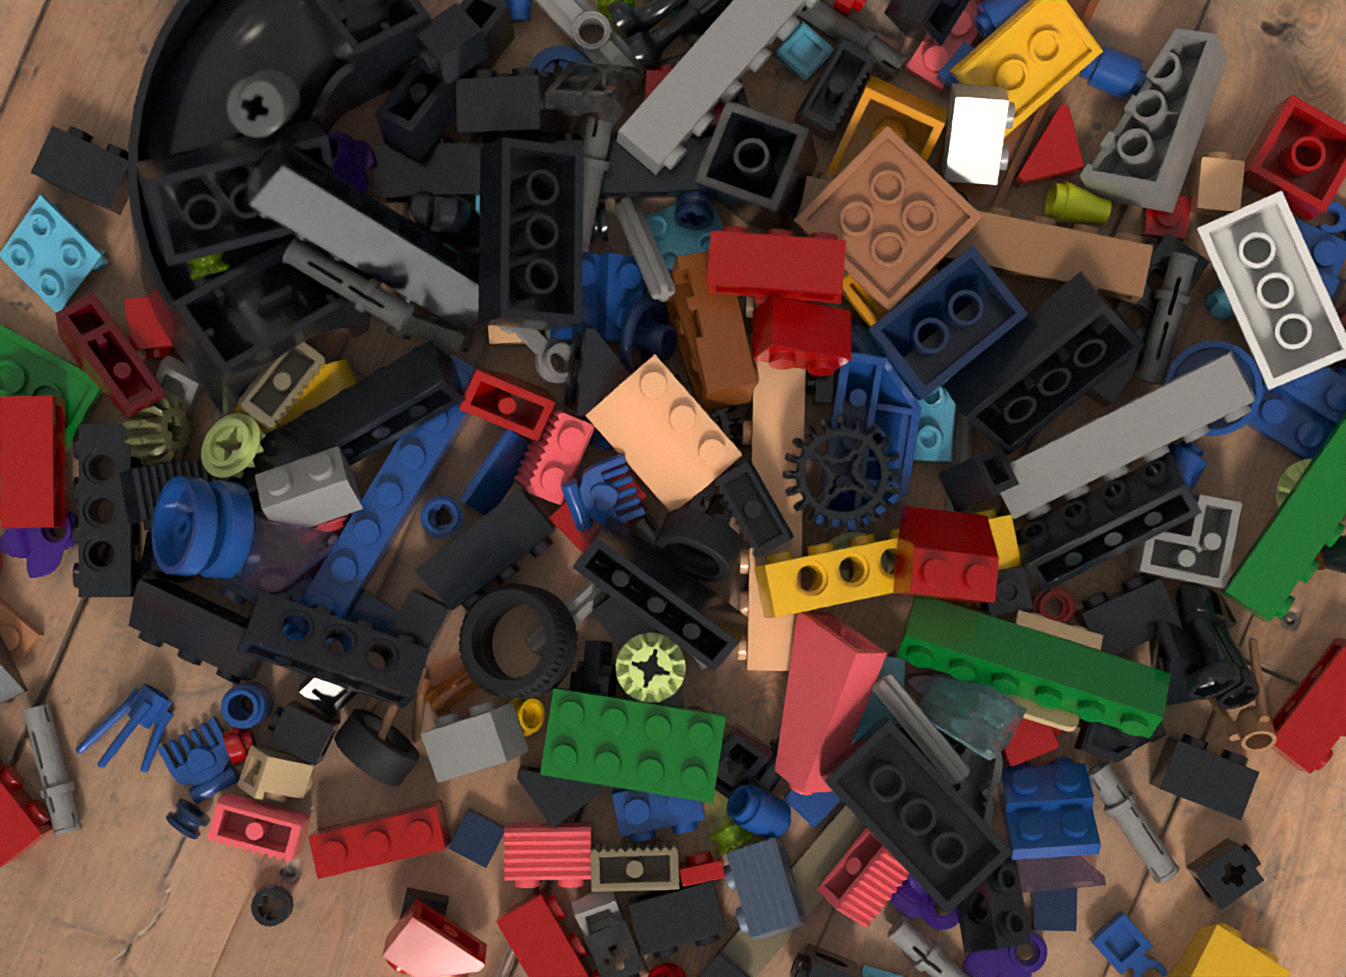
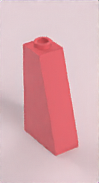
[775,612,887,795]

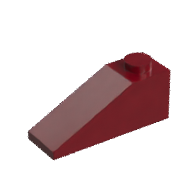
[55,293,166,418]

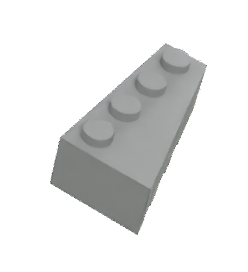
[1080,28,1227,213]

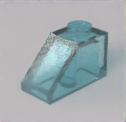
[919,677,1027,761]

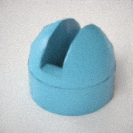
[1205,285,1235,320]

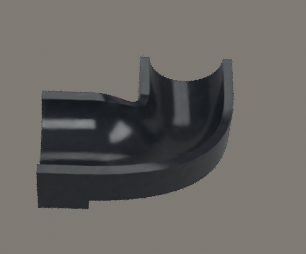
[128,0,431,415]

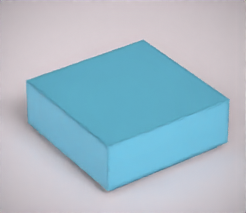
[774,21,834,84]

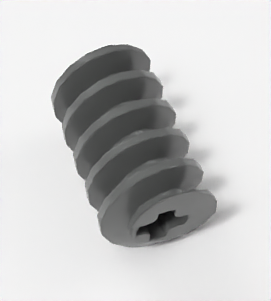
[227,69,300,138]

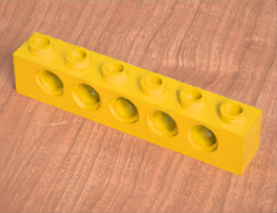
[754,509,1022,618]

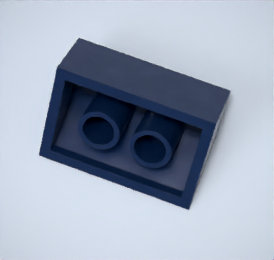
[868,245,1028,400]

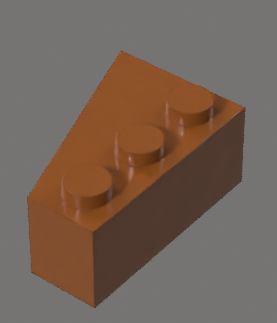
[662,251,759,411]

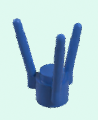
[76,683,174,773]

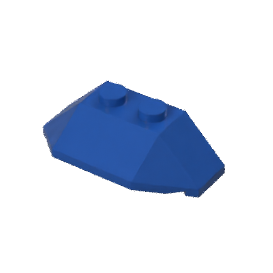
[816,352,921,531]

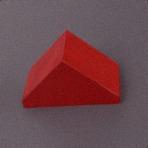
[1011,104,1084,189]

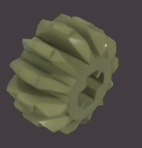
[122,393,194,466]

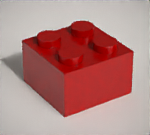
[1243,95,1346,221]

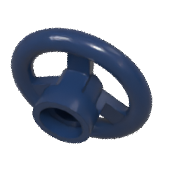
[620,295,677,374]

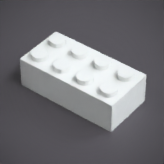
[1197,191,1346,390]

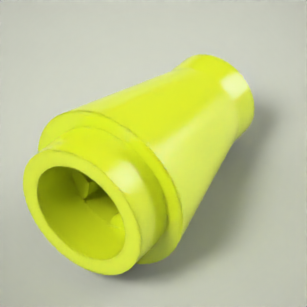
[1044,180,1112,225]

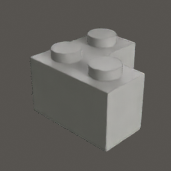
[1128,494,1242,589]

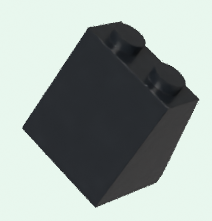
[694,101,818,231]

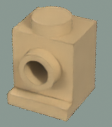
[237,745,314,802]

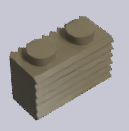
[237,342,325,431]
[590,838,679,892]

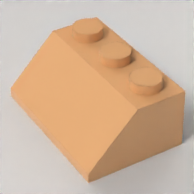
[585,355,743,512]

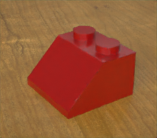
[893,505,999,603]

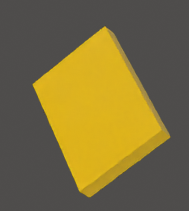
[950,0,1103,138]

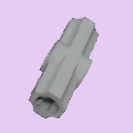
[534,0,646,95]

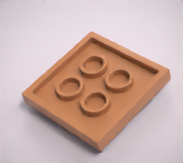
[794,125,983,313]

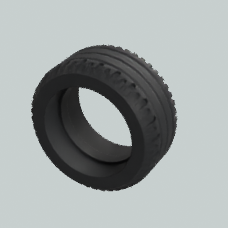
[458,583,578,699]

